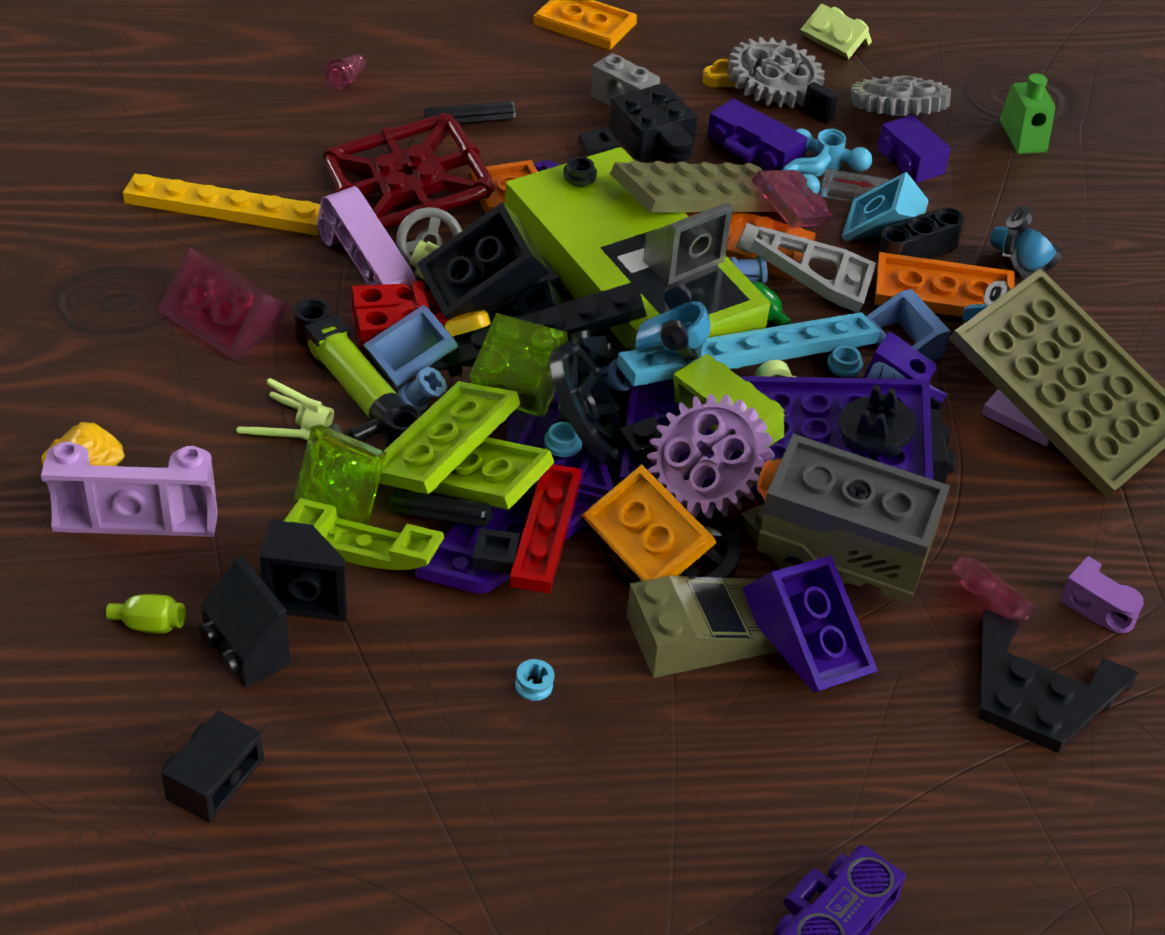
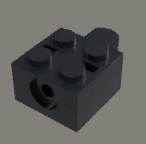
[609,83,697,162]

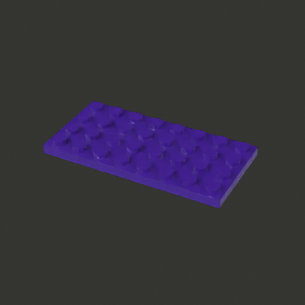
[620,376,933,491]

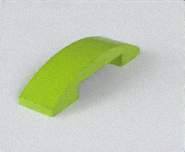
[284,498,444,570]

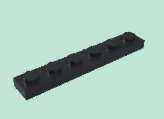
[430,281,647,377]

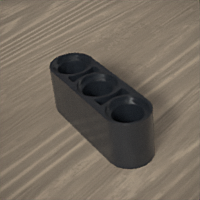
[876,207,965,261]

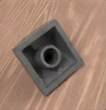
[643,202,733,285]

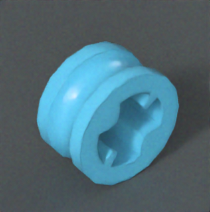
[515,659,555,701]

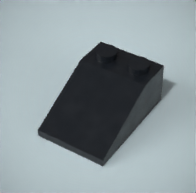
[417,202,550,319]

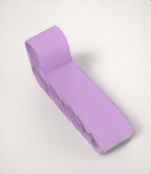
[317,186,417,286]

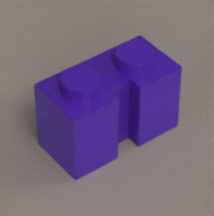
[877,115,951,183]

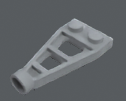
[736,222,876,313]

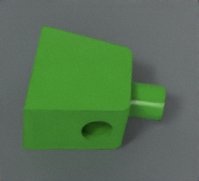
[999,73,1055,154]

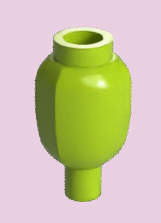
[106,594,186,634]

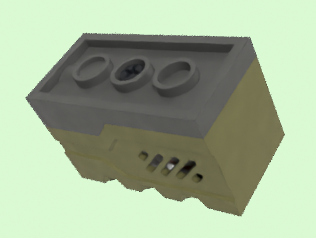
[756,434,950,604]

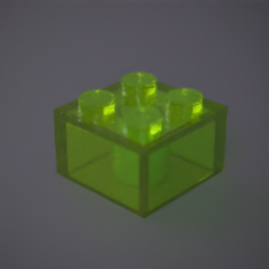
[470,313,568,417]

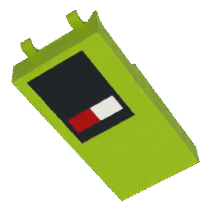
[505,147,771,351]

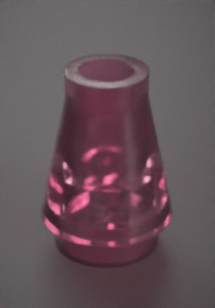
[325,54,366,89]

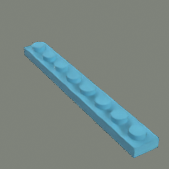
[616,312,881,386]

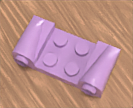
[41,442,218,537]

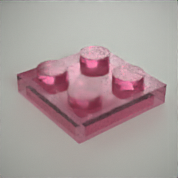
[751,170,834,228]

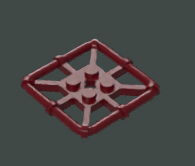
[323,112,495,230]

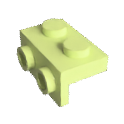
[801,3,872,60]

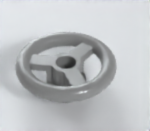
[396,207,462,272]

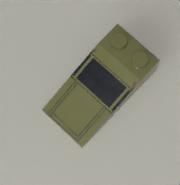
[627,576,778,678]

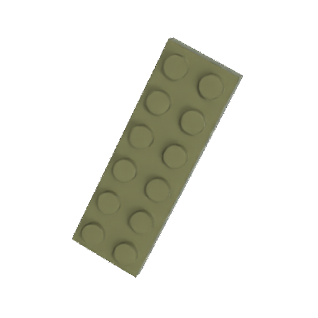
[610,161,792,212]

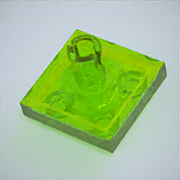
[294,424,387,525]

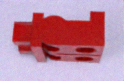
[351,281,450,357]

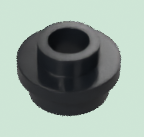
[563,156,597,187]

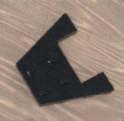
[977,609,1138,753]

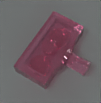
[951,556,1036,620]

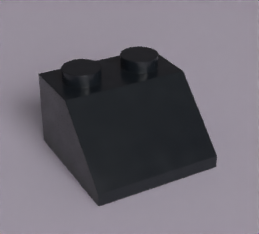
[260,520,348,622]
[199,556,291,688]

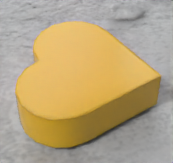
[702,59,736,87]
[445,310,491,336]

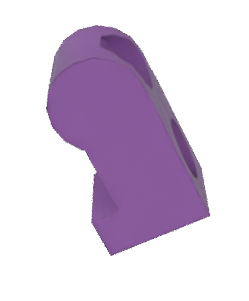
[1060,556,1144,633]

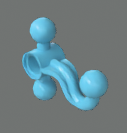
[781,129,872,199]

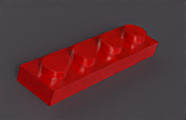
[510,464,582,594]

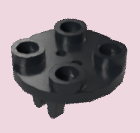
[839,385,916,457]

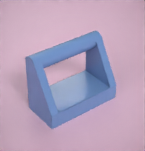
[866,289,950,361]
[363,305,458,388]

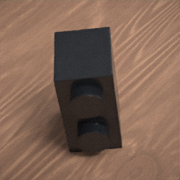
[161,710,264,823]

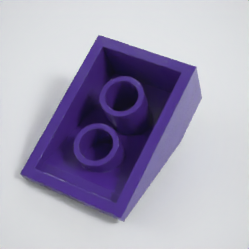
[743,555,878,693]

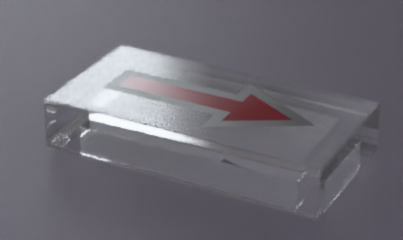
[820,168,889,202]

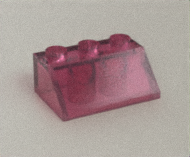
[157,248,289,360]

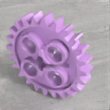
[647,394,774,519]

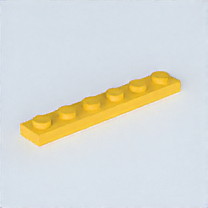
[123,173,320,235]

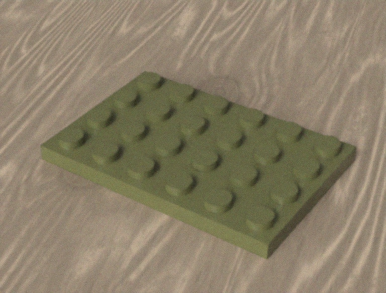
[949,268,1165,498]

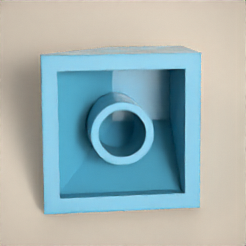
[841,172,929,241]

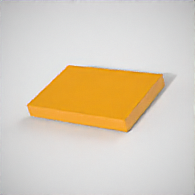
[533,0,637,50]
[581,464,717,581]

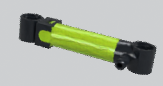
[294,298,422,448]

